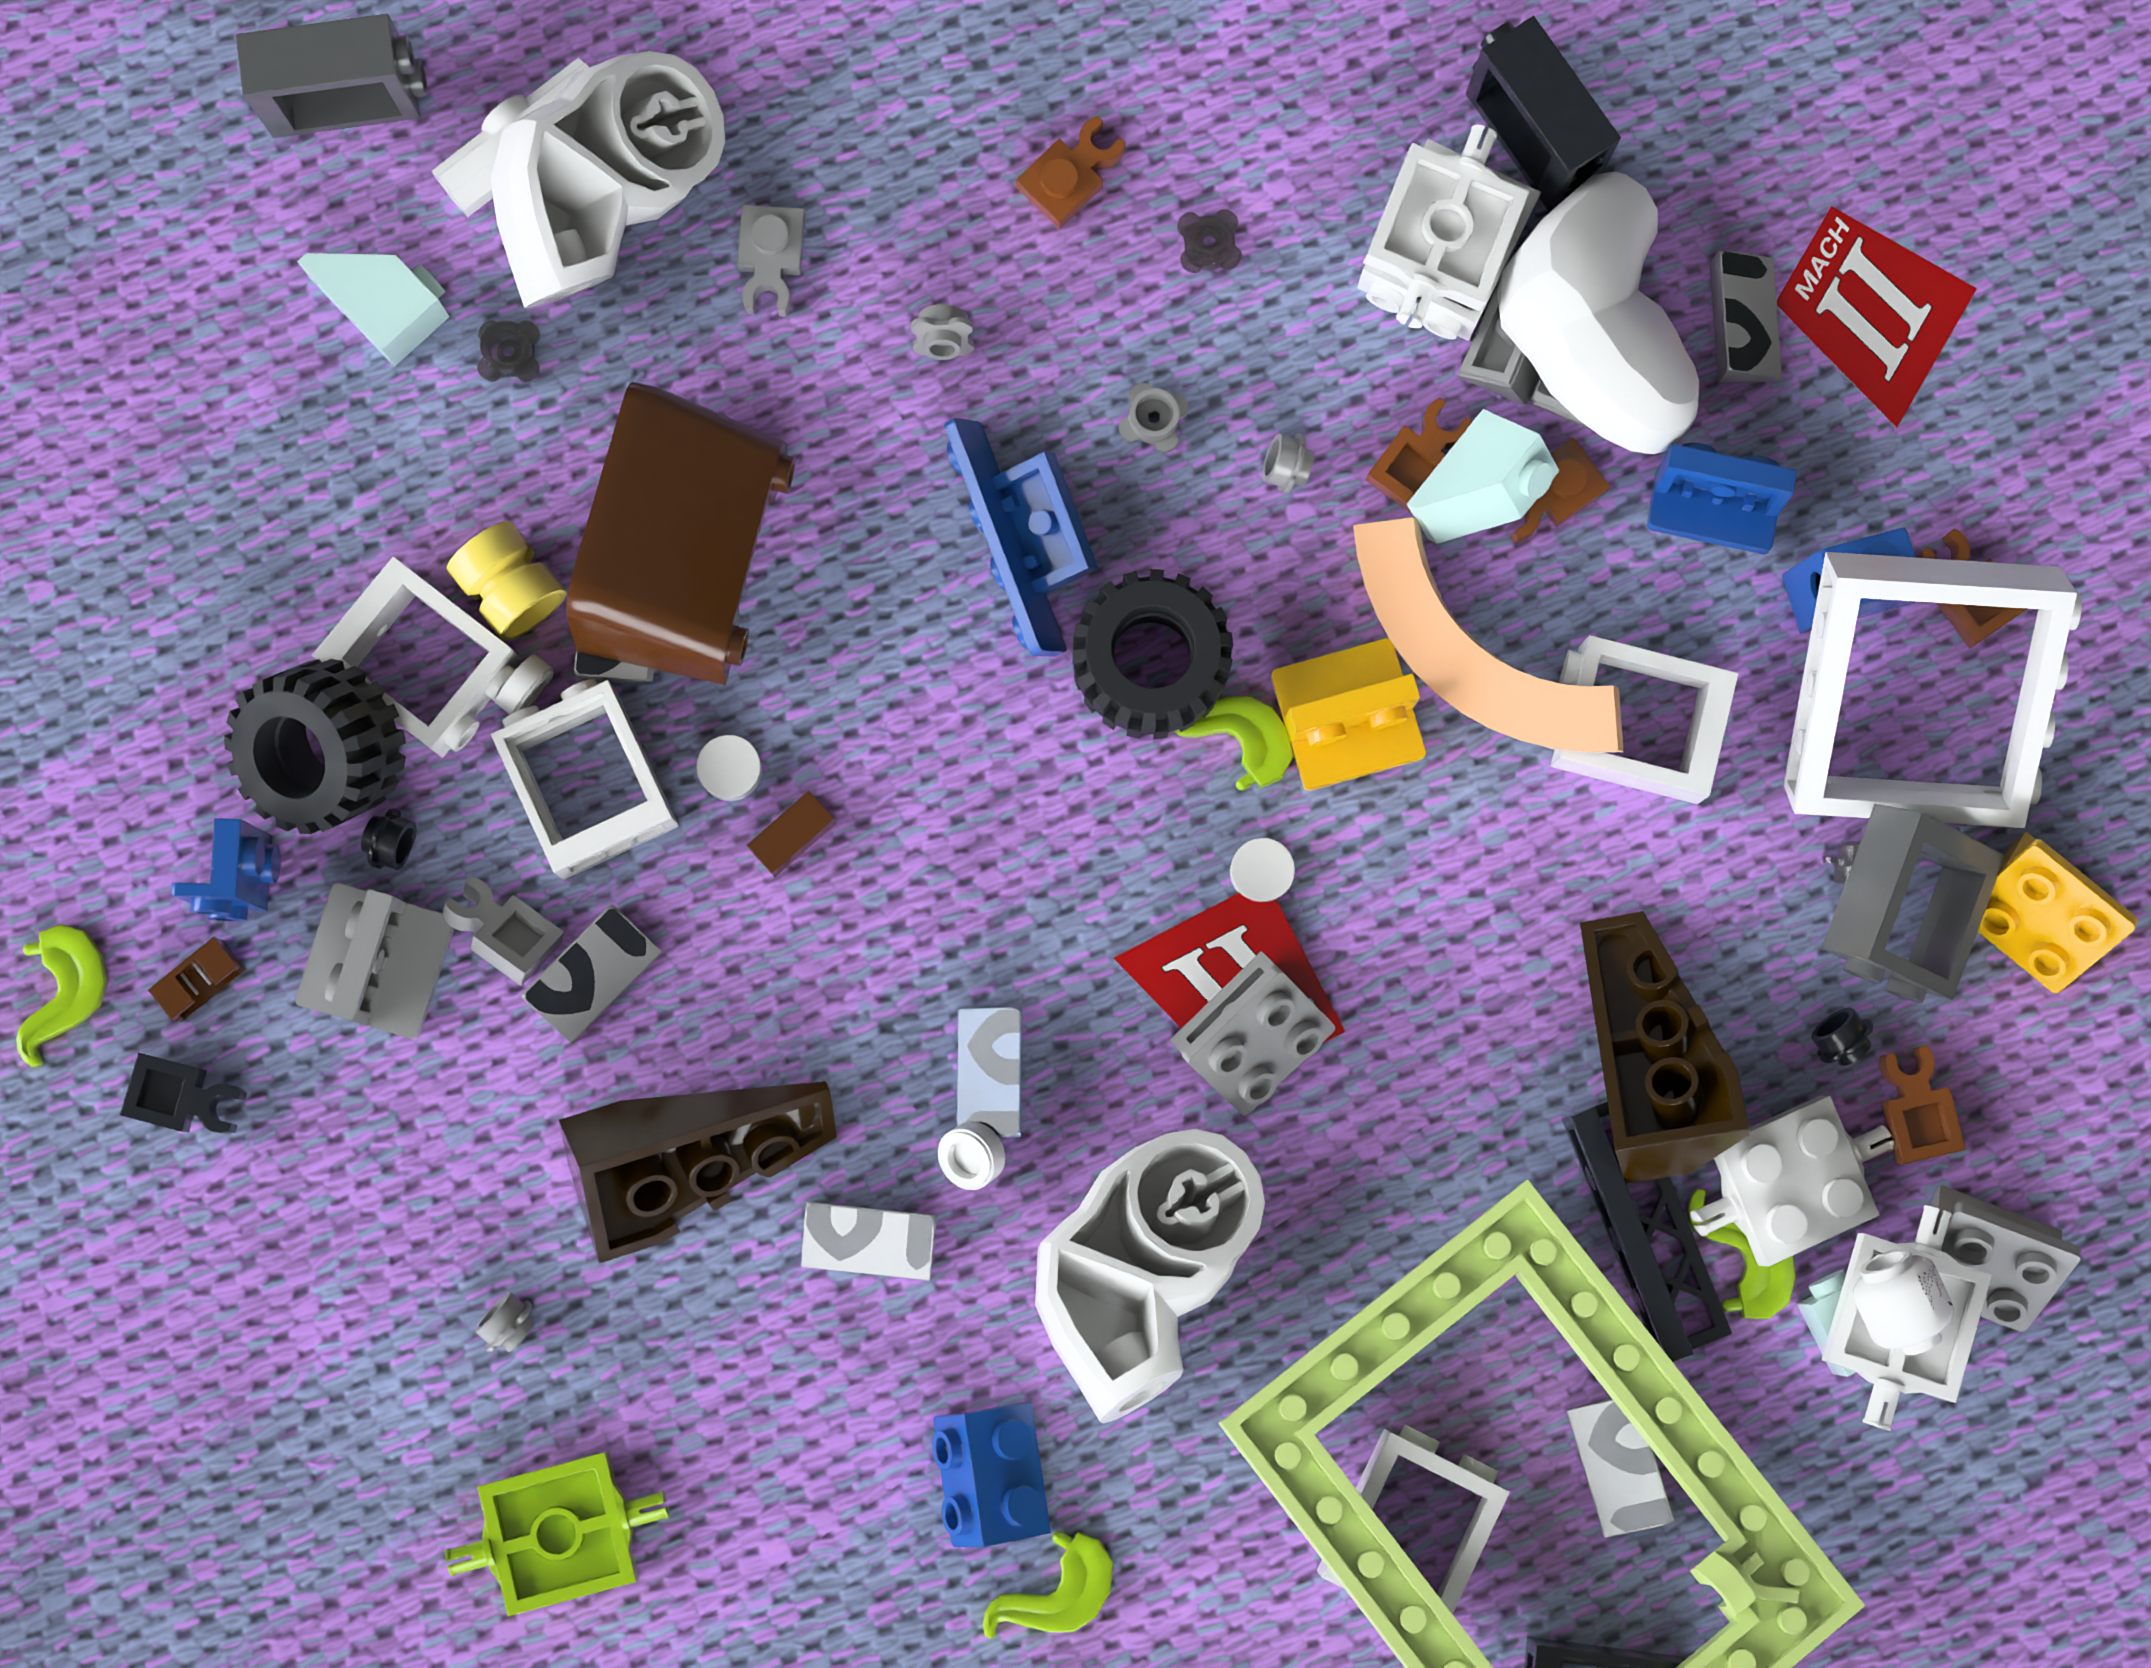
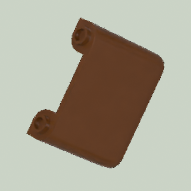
[566,381,796,685]

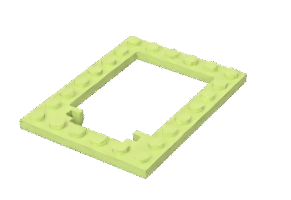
[1218,1180,1865,1668]

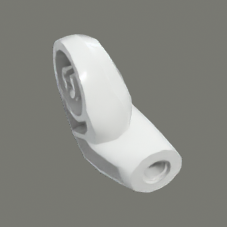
[491,51,725,308]
[1497,172,1699,454]
[1035,1129,1265,1423]

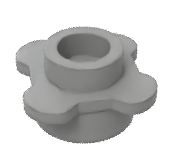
[911,304,974,360]
[1119,383,1189,453]

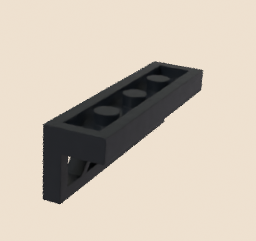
[1562,1102,1732,1362]

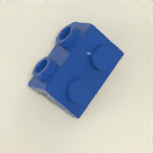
[1647,443,1797,554]
[171,818,281,922]
[932,1402,1051,1547]

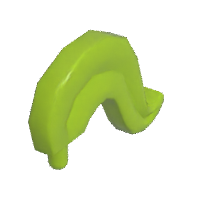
[1174,696,1293,791]
[16,924,109,1068]
[1686,1189,1796,1319]
[983,1531,1113,1639]

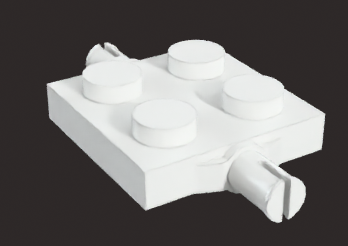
[1363,124,1529,328]
[1690,1096,1895,1267]
[1822,1205,1992,1431]

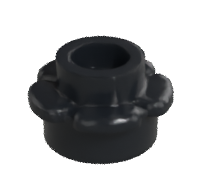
[361,808,417,870]
[1811,1008,1874,1066]

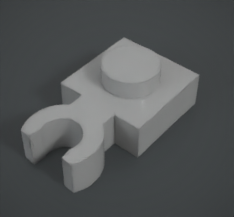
[737,205,806,317]
[442,877,564,986]

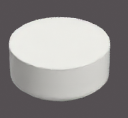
[495,654,554,715]
[697,735,762,801]
[1230,838,1295,902]
[938,1121,1005,1190]

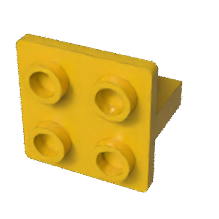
[1271,638,1426,791]
[1978,831,2138,993]

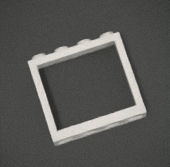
[1784,552,2082,828]

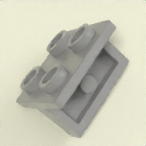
[295,883,454,1039]
[1170,951,1335,1116]
[1929,1185,2081,1332]

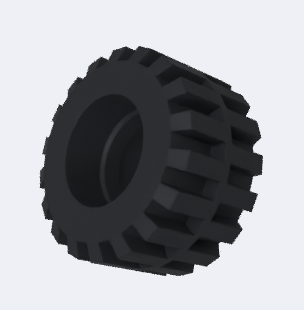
[1072,569,1234,740]
[224,659,406,834]

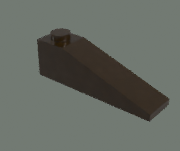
[1580,911,1750,1184]
[559,1081,837,1264]

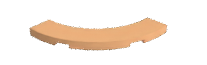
[1353,517,1624,753]

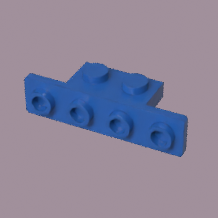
[944,418,1099,657]

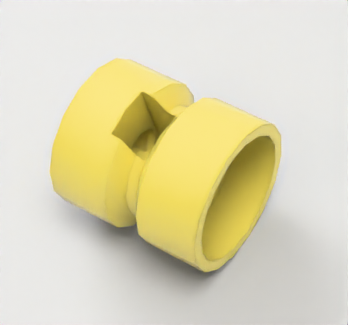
[446,521,567,641]

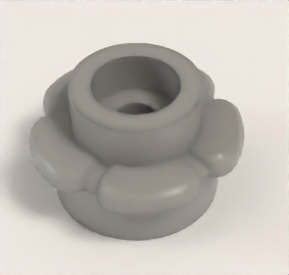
[1262,433,1314,494]
[475,1292,535,1352]

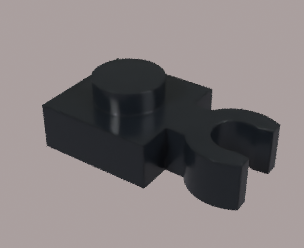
[120,1053,247,1134]

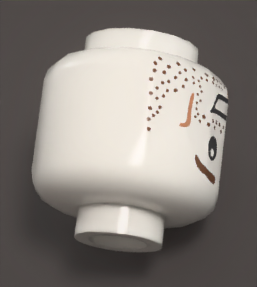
[1852,1249,1955,1355]

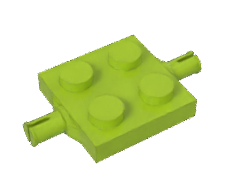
[445,1451,670,1617]

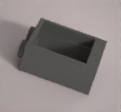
[236,13,428,138]
[1822,804,2005,1003]

